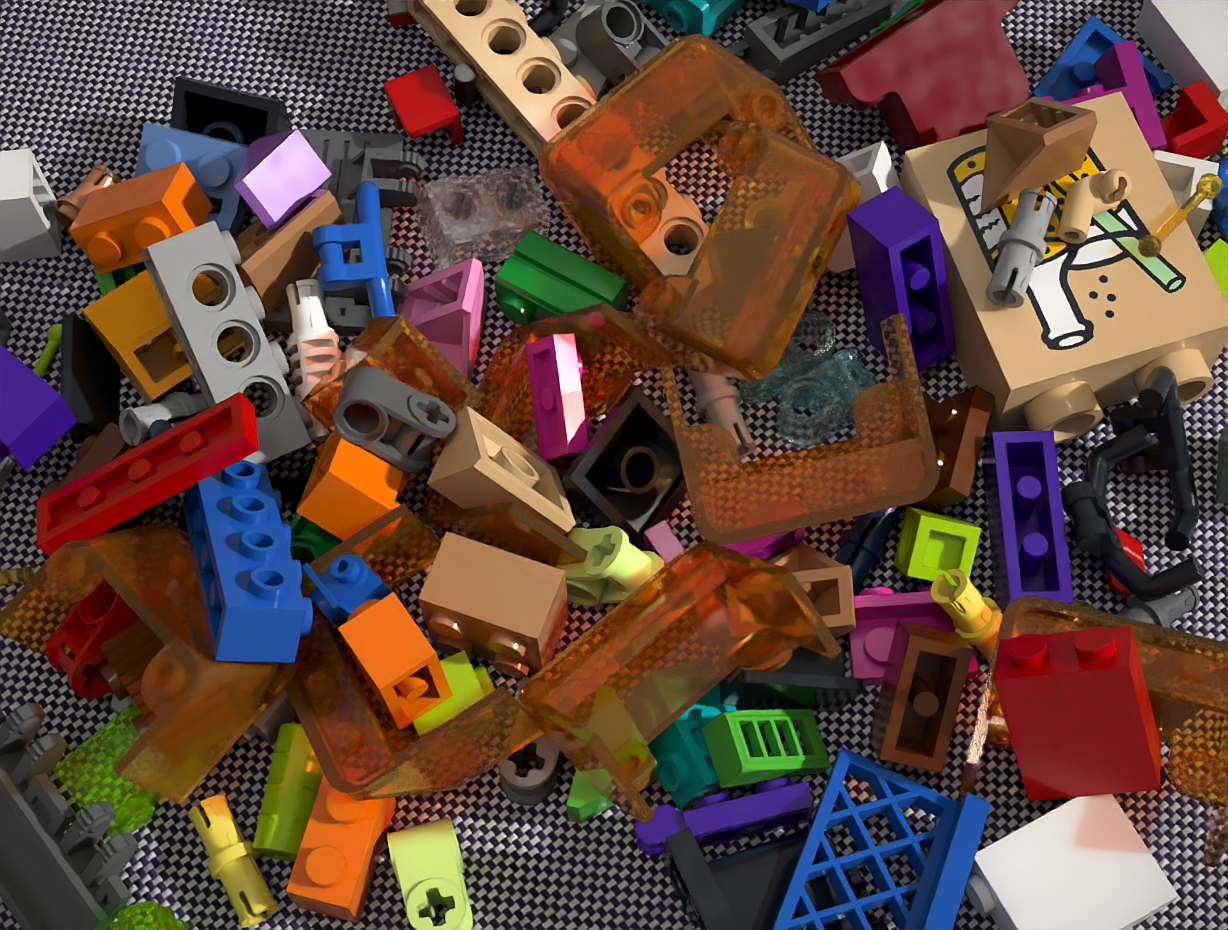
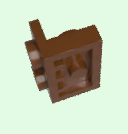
[879,385,995,512]

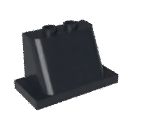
[664,827,889,930]

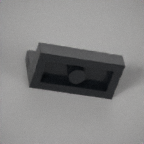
[718,637,863,712]

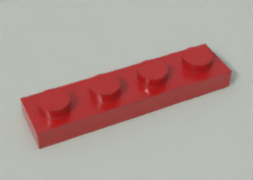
[36,392,259,559]

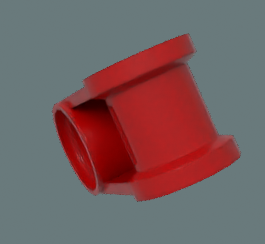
[45,572,163,699]

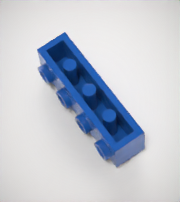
[184,460,313,663]

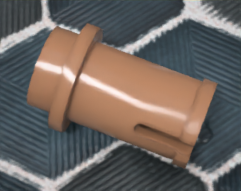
[54,164,122,230]

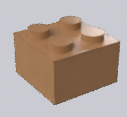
[418,531,569,679]

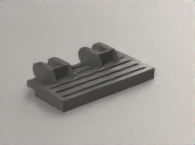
[262,129,425,337]
[0,702,139,930]

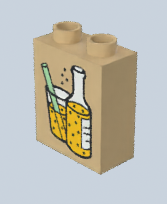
[899,91,1228,445]

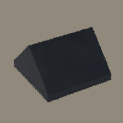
[170,76,292,206]
[563,385,707,551]

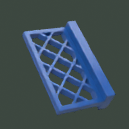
[770,747,991,930]

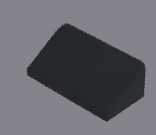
[60,314,120,444]

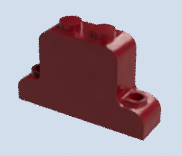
[814,0,1029,155]

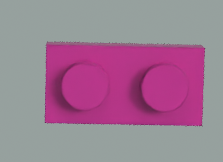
[525,333,591,461]

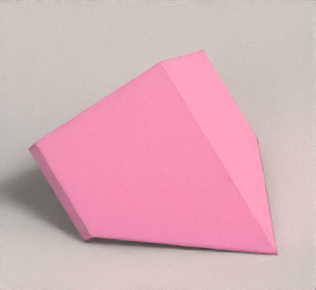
[395,257,488,401]

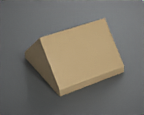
[427,405,576,548]

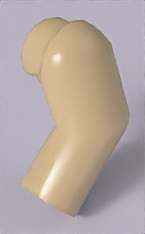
[1057,169,1132,244]

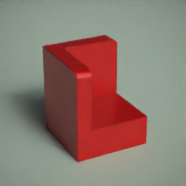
[383,64,464,146]
[1160,80,1228,160]

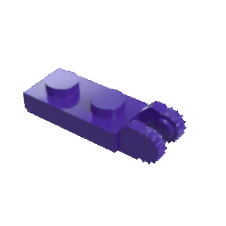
[634,778,814,859]

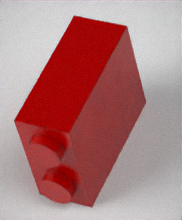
[994,625,1161,801]

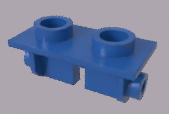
[302,554,406,626]

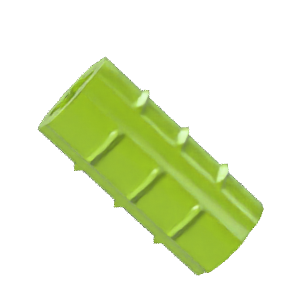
[252,723,334,862]

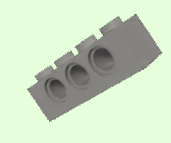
[140,220,313,465]

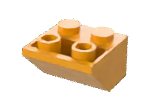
[81,269,245,405]

